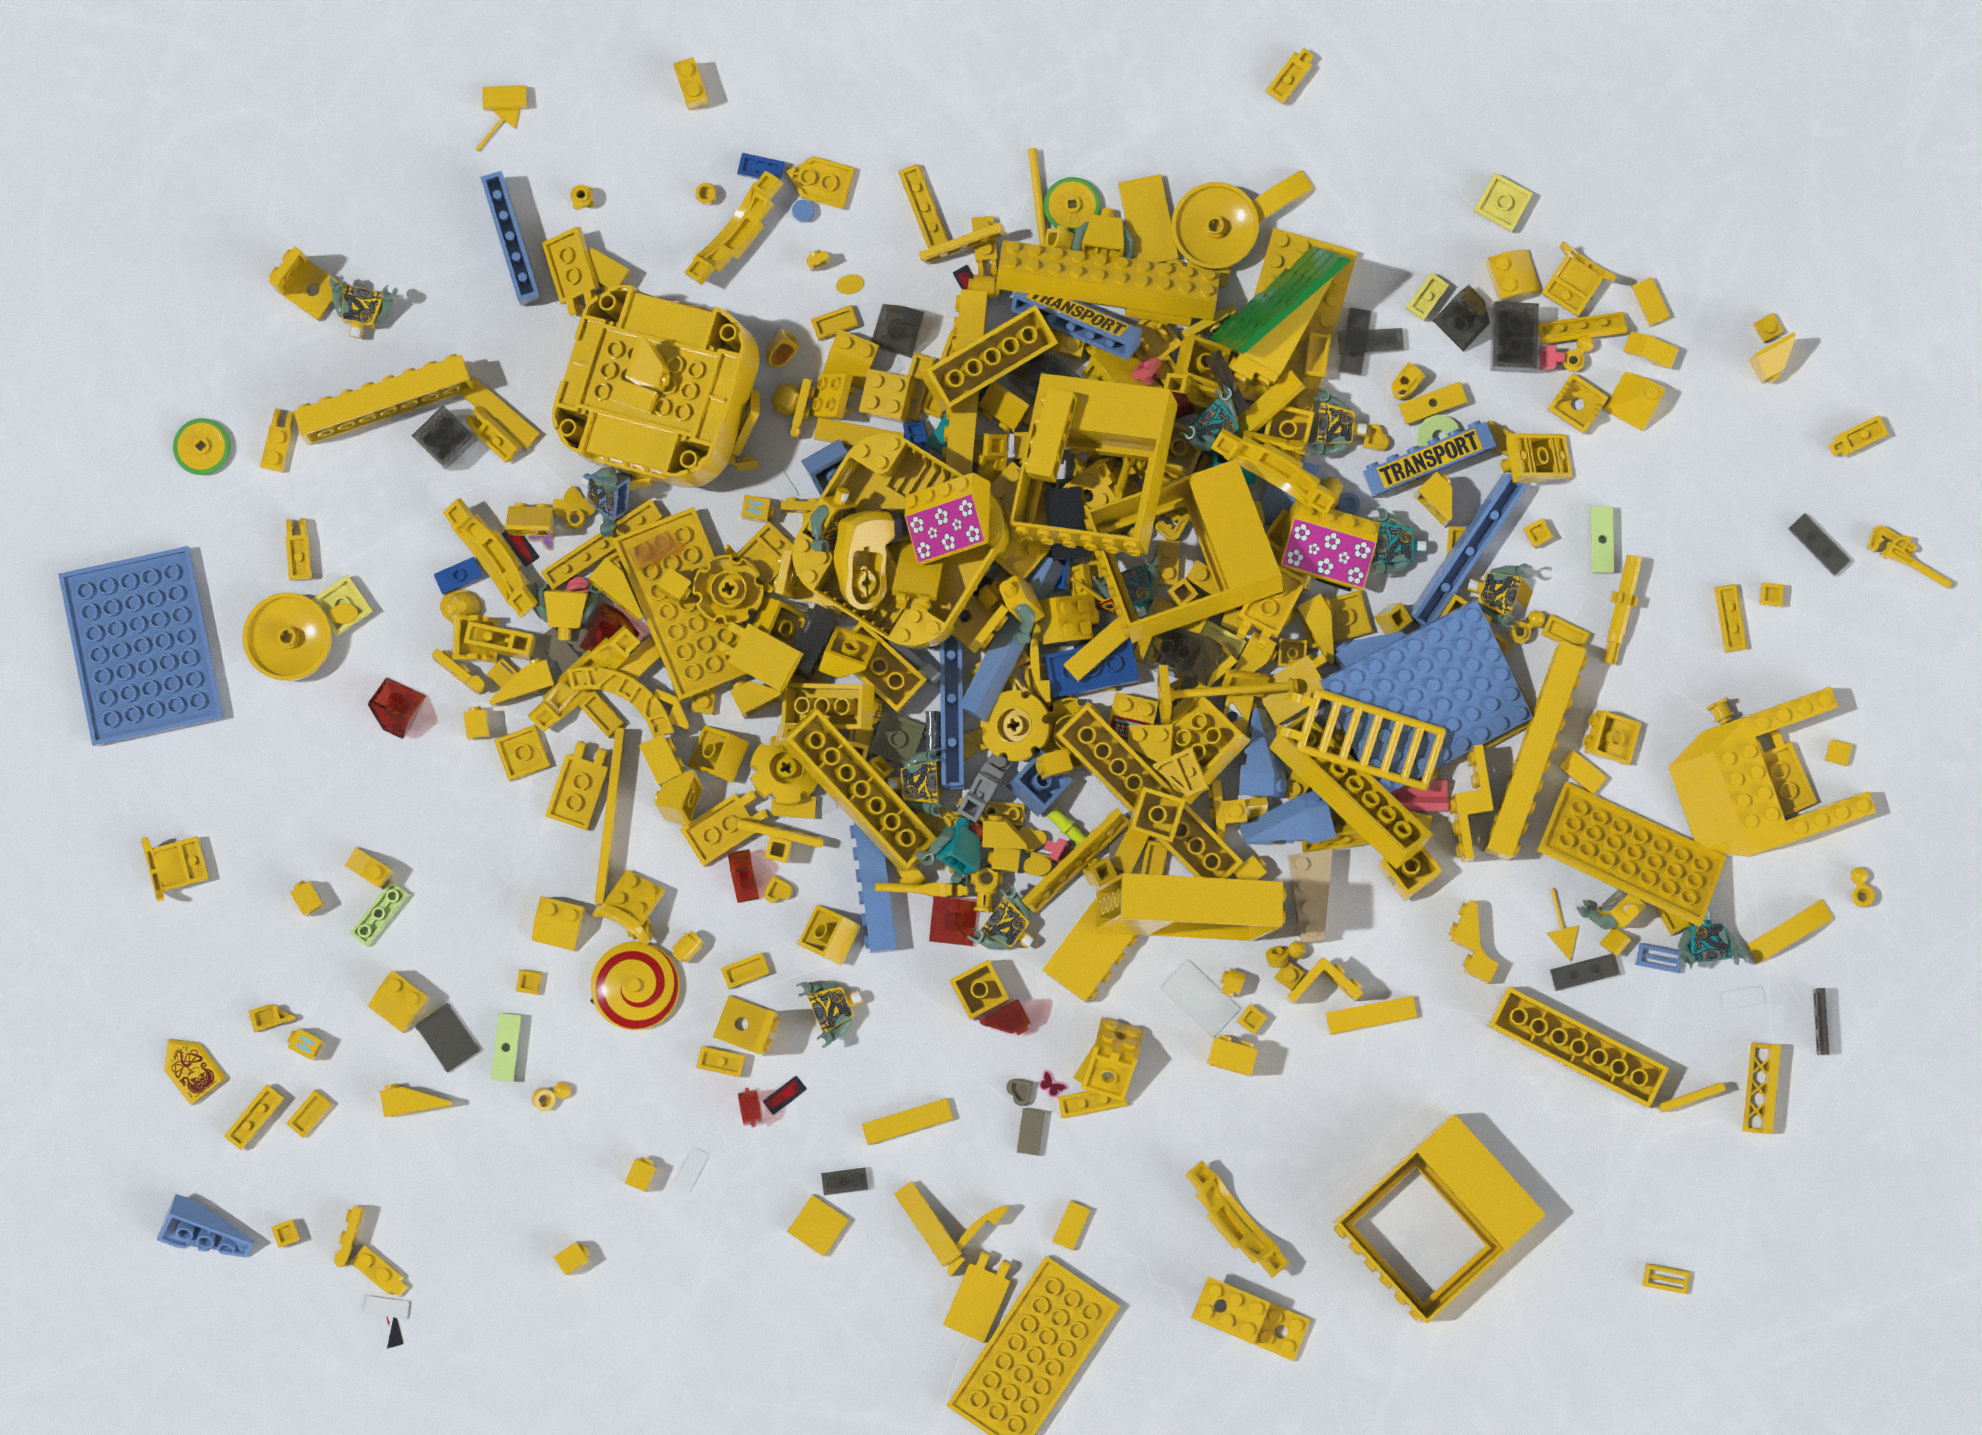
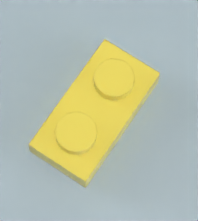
[1405,272,1449,321]

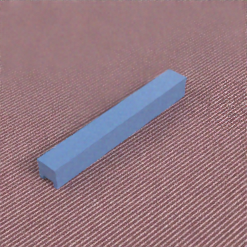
[1408,473,1527,628]
[959,556,1065,722]
[940,612,964,790]

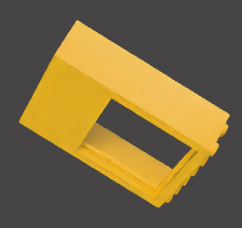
[1009,373,1178,557]
[1084,459,1283,643]
[1095,873,1287,941]
[1333,1114,1546,1324]

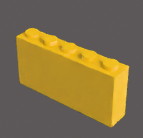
[1042,898,1138,1003]

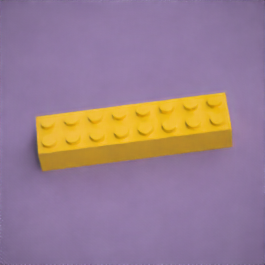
[293,354,474,445]
[780,709,937,871]
[1269,713,1432,869]
[1486,986,1669,1108]

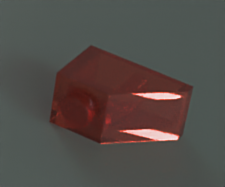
[728,849,759,903]

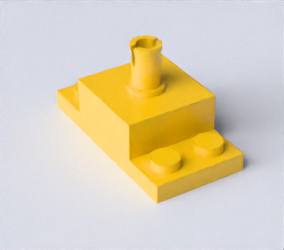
[1500,433,1573,483]

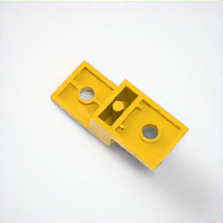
[1449,744,1494,863]
[1191,1276,1310,1361]

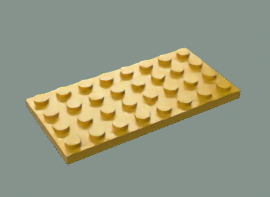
[1228,228,1358,411]
[612,507,748,702]
[1537,781,1727,927]
[946,1256,1120,1435]

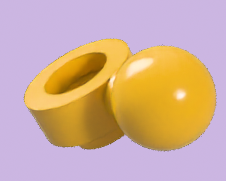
[1563,336,1594,372]
[1509,610,1545,644]
[1850,867,1875,908]
[1266,941,1306,968]
[531,1081,571,1111]

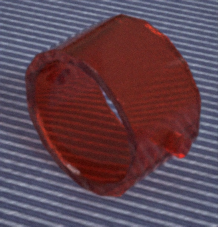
[738,1088,763,1128]

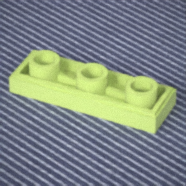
[1590,506,1614,573]
[350,881,409,947]
[491,1013,521,1082]

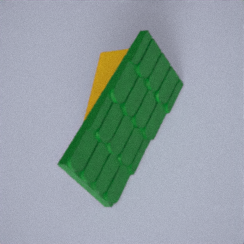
[1209,246,1352,375]

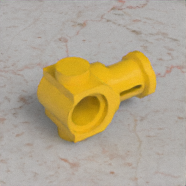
[971,868,1003,913]

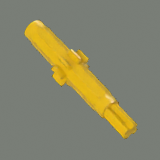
[1603,555,1642,665]

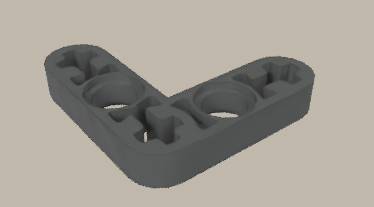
[884,639,942,684]

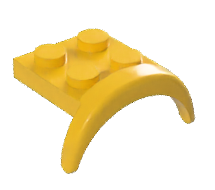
[1541,241,1617,318]
[724,521,793,593]
[141,836,209,902]
[591,870,665,946]

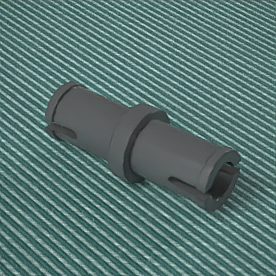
[924,711,941,756]

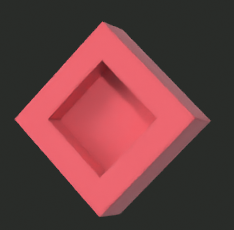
[1539,345,1565,371]
[1131,357,1162,386]
[1044,837,1072,863]

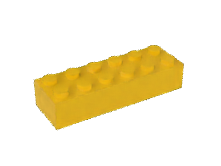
[920,305,1058,411]

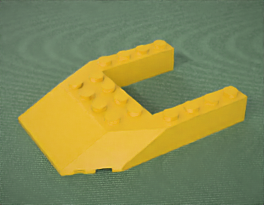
[1668,687,1876,857]

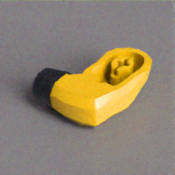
[833,509,911,610]

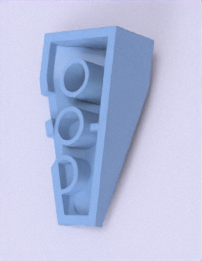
[1239,708,1287,798]
[1240,791,1336,844]
[156,1194,255,1258]

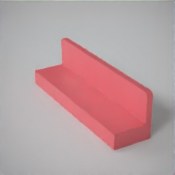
[1390,779,1449,811]

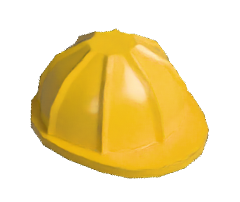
[440,590,482,623]

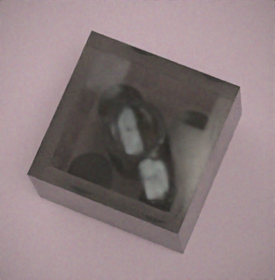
[412,405,477,470]

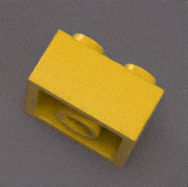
[1277,638,1307,668]

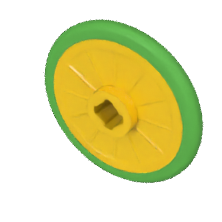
[1044,177,1101,233]
[173,418,230,475]

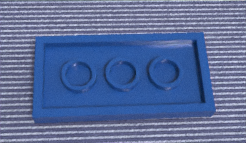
[1044,638,1139,699]

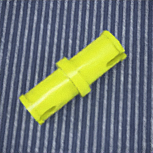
[1047,806,1087,845]

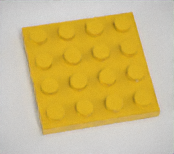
[990,462,1051,580]

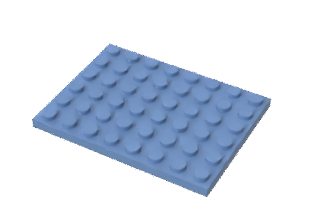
[58,546,224,746]
[1319,599,1533,793]

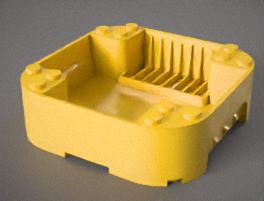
[552,285,759,488]
[792,434,1010,649]

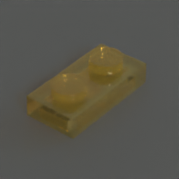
[628,531,678,571]

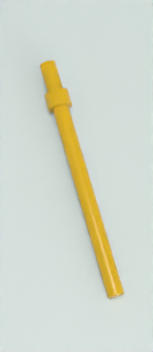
[1028,148,1047,246]

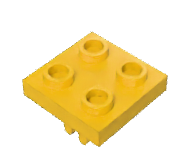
[1134,319,1181,361]
[810,373,856,419]

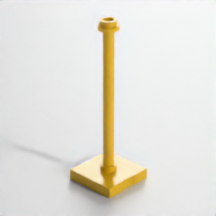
[1157,665,1298,725]

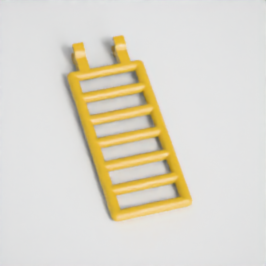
[1276,688,1446,791]

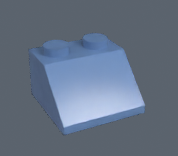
[801,439,848,496]
[1006,750,1073,817]

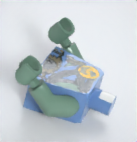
[581,467,630,537]

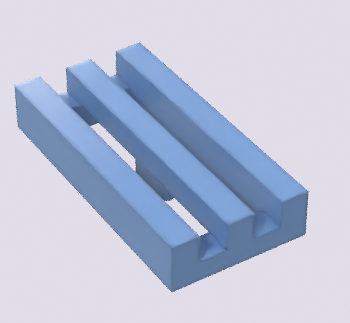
[1635,943,1681,974]

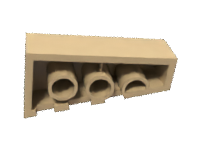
[1287,849,1333,944]

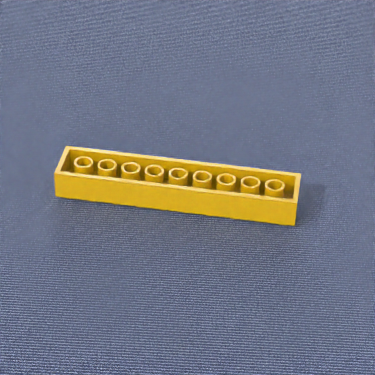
[996,240,1220,320]
[942,289,988,475]
[1482,640,1588,861]
[1054,704,1243,879]

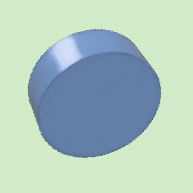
[792,200,814,223]
[1338,493,1360,515]

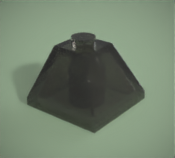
[1433,285,1490,352]
[871,304,925,358]

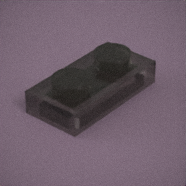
[821,1167,868,1195]

